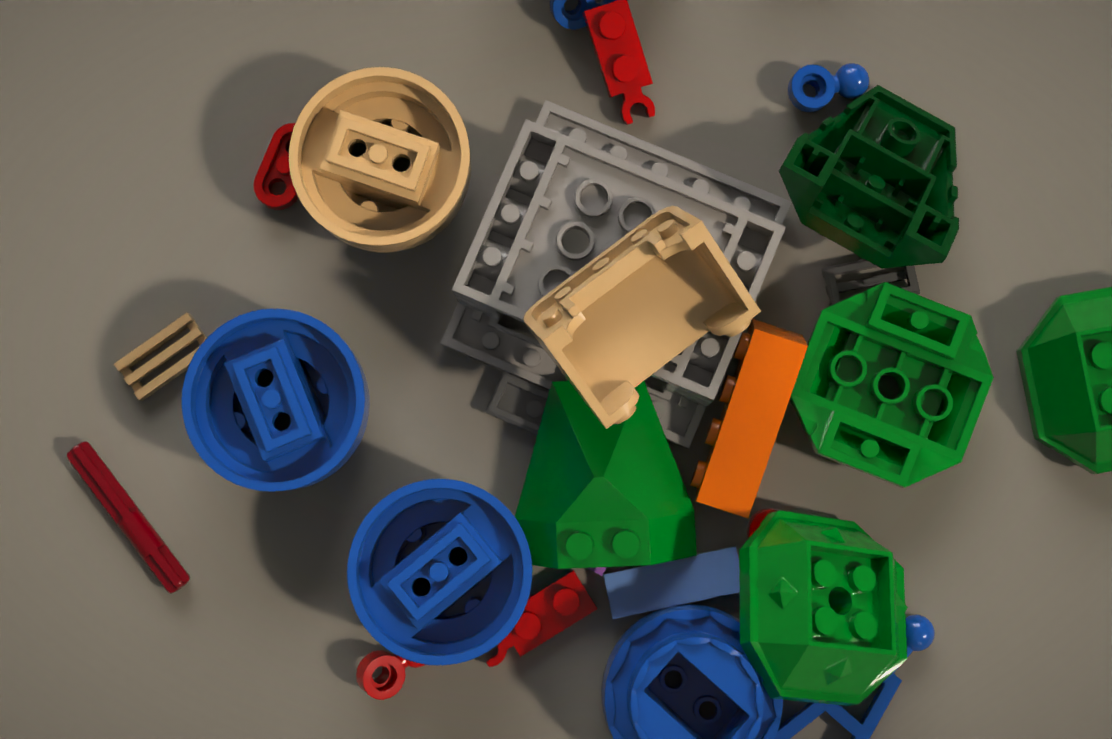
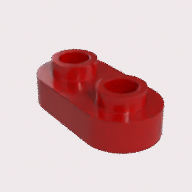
[253,123,298,210]

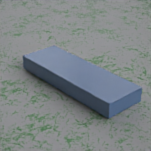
[603,546,740,619]

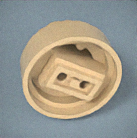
[289,67,471,253]

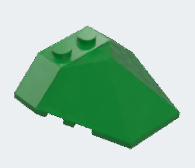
[515,380,697,569]

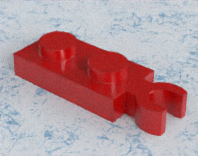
[583,0,655,125]
[486,570,597,667]

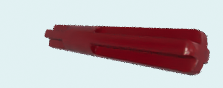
[66,441,190,594]

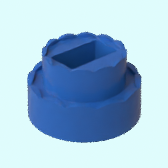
[182,308,370,492]
[347,479,532,666]
[601,604,783,739]

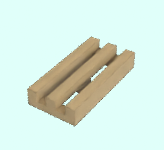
[114,313,207,401]

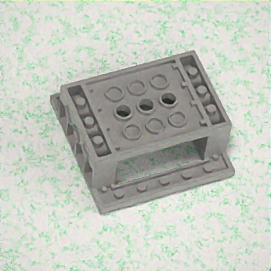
[440,100,792,449]

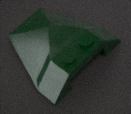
[779,85,959,269]

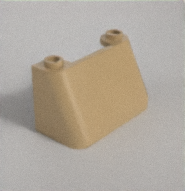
[523,206,761,429]

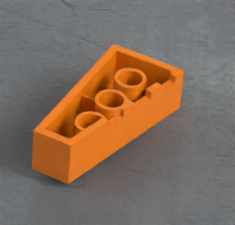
[690,319,808,519]

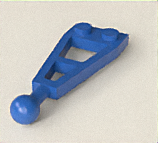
[775,615,935,739]

